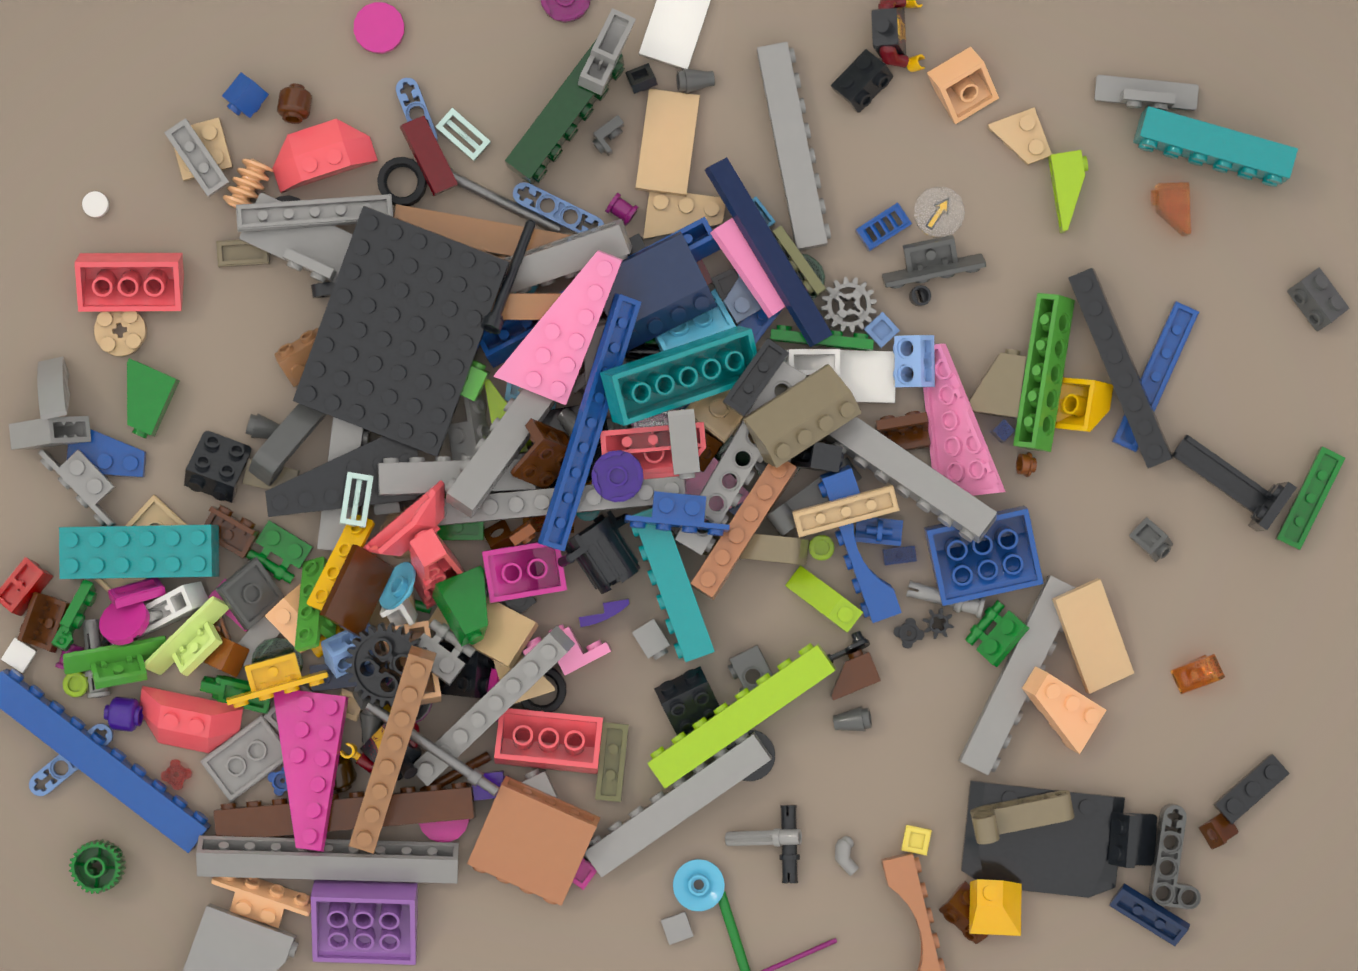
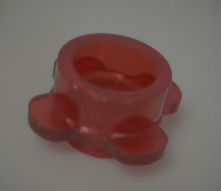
[161,759,192,790]

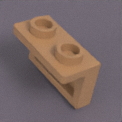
[274,328,319,387]

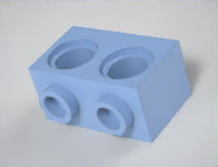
[893,335,935,387]
[321,623,381,678]

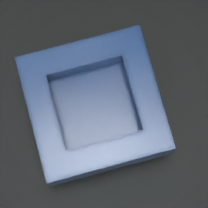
[863,312,900,349]

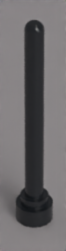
[481,220,535,334]

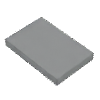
[200,714,283,802]

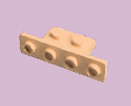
[211,877,311,928]

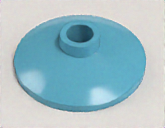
[379,562,416,610]
[673,859,725,911]

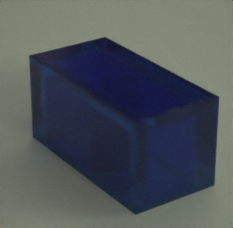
[990,419,1015,443]
[882,545,917,566]

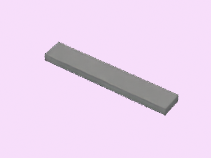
[236,194,393,232]

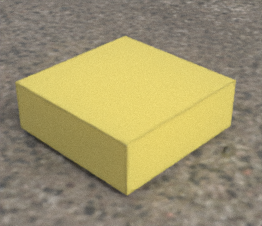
[901,825,932,856]

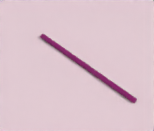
[761,938,837,971]

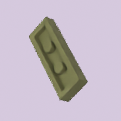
[773,225,826,296]
[595,722,629,802]

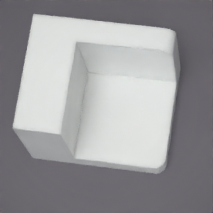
[379,598,418,626]

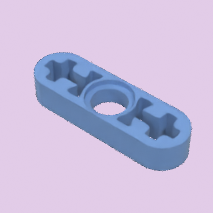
[396,78,438,142]

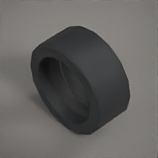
[377,157,427,206]
[521,668,567,712]

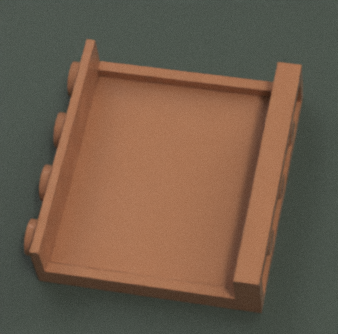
[467,776,601,906]

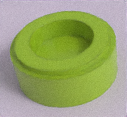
[808,535,835,561]
[63,672,89,697]

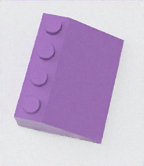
[311,880,418,965]

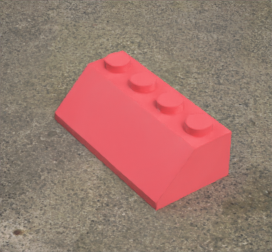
[74,253,184,312]
[494,708,603,774]

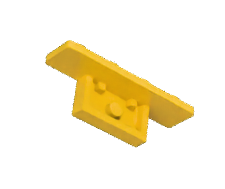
[307,514,375,611]
[226,652,329,708]

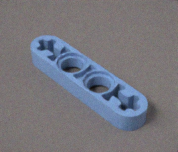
[513,182,604,233]
[29,723,114,796]

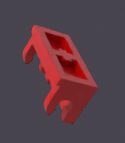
[0,557,54,616]

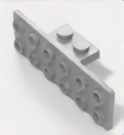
[239,193,353,283]

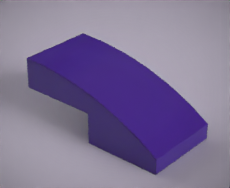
[579,599,630,627]

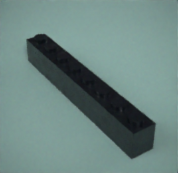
[1068,268,1174,469]

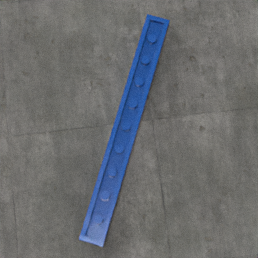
[538,293,642,551]

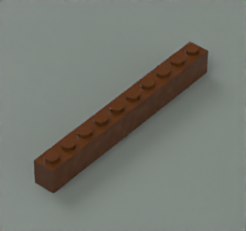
[214,782,476,837]

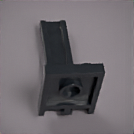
[1172,435,1297,531]

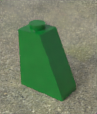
[127,358,180,438]
[432,565,488,647]

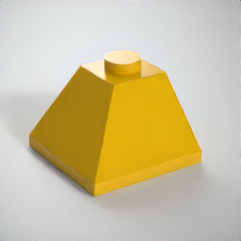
[1055,377,1113,432]
[969,879,1022,936]

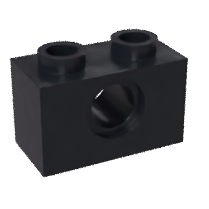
[791,442,844,473]

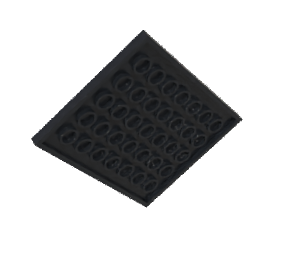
[293,206,510,457]

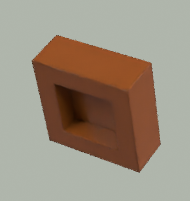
[509,518,538,546]

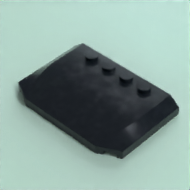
[961,780,1125,898]

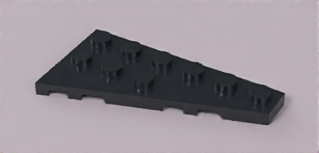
[265,436,422,517]

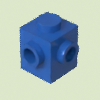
[222,72,269,118]

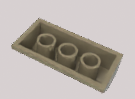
[742,364,862,468]

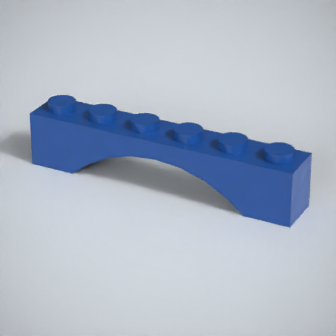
[818,465,902,623]

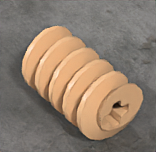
[222,158,274,209]

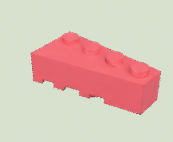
[409,528,465,609]

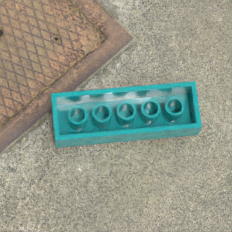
[1133,106,1298,187]
[600,326,757,426]
[631,508,715,662]
[59,525,219,579]

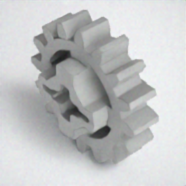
[821,277,877,333]

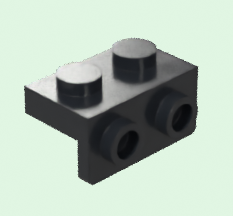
[830,49,893,113]

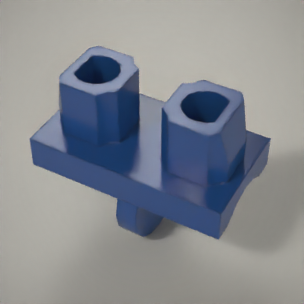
[855,518,903,546]

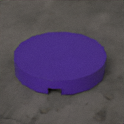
[592,450,644,502]

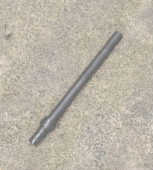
[450,168,562,233]
[365,702,500,796]

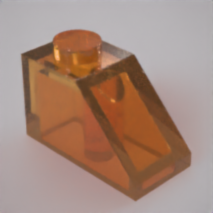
[1151,182,1191,236]

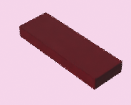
[400,116,458,196]

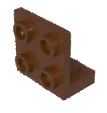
[510,418,570,489]

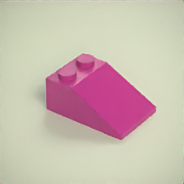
[482,541,567,603]

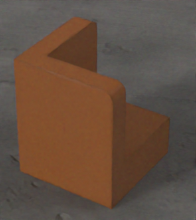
[204,635,249,677]

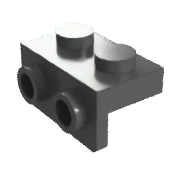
[1287,267,1350,331]

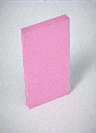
[710,218,808,318]

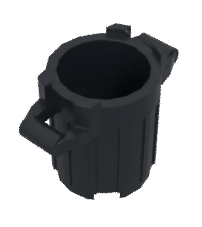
[558,510,641,594]

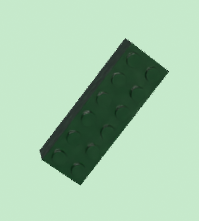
[505,39,625,185]

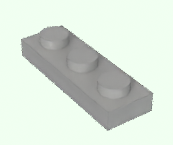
[164,118,230,197]

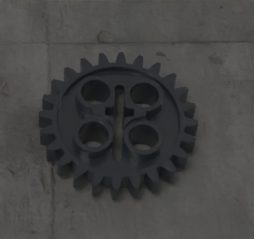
[345,622,427,707]

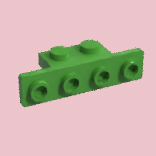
[295,556,336,652]
[63,636,166,689]

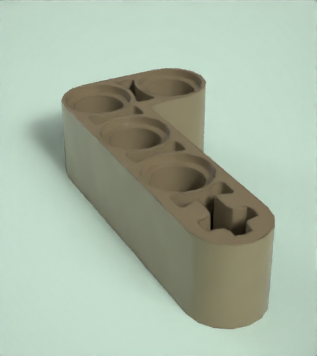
[702,530,809,565]
[970,790,1075,844]

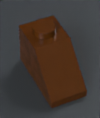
[830,649,881,701]

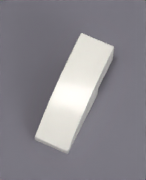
[784,349,840,376]

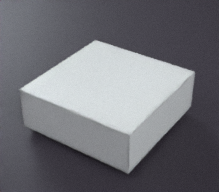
[1,637,38,673]

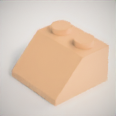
[927,46,999,124]
[265,584,322,653]

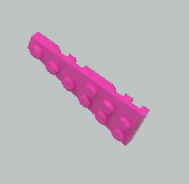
[274,690,349,852]

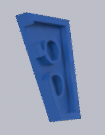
[67,429,146,477]

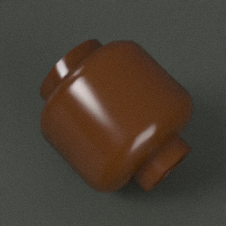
[277,83,312,124]

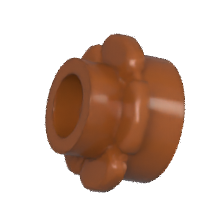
[1016,452,1037,477]

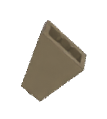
[969,349,1026,419]

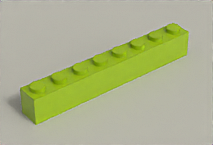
[647,643,836,789]

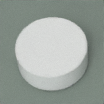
[82,191,109,218]

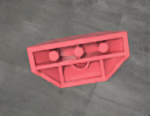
[272,119,378,193]
[600,422,706,479]
[362,480,445,556]
[140,686,244,753]

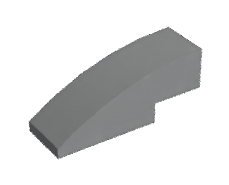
[578,8,636,95]
[37,356,70,420]

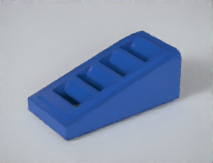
[855,203,912,252]

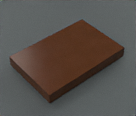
[320,544,394,637]

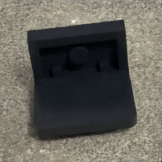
[184,431,252,503]
[438,642,495,698]
[654,666,720,735]
[1108,812,1157,868]

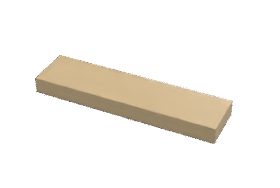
[792,485,900,537]

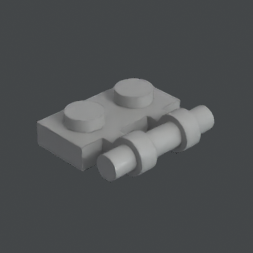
[418,619,476,686]

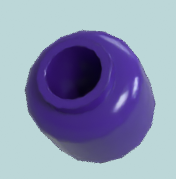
[104,697,144,732]

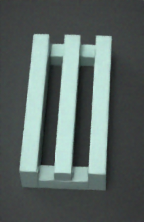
[435,108,491,162]
[339,472,373,528]

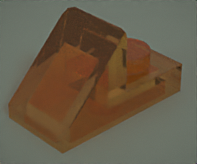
[1171,654,1225,694]

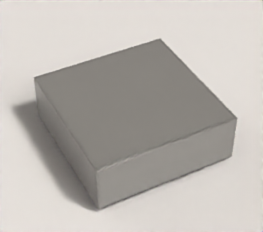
[661,911,694,945]

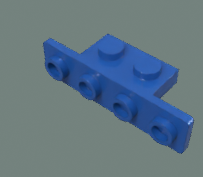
[624,491,730,536]

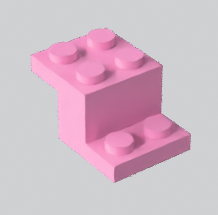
[523,624,612,675]

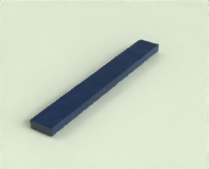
[704,157,833,348]

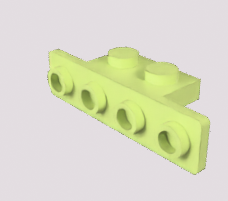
[144,596,229,676]

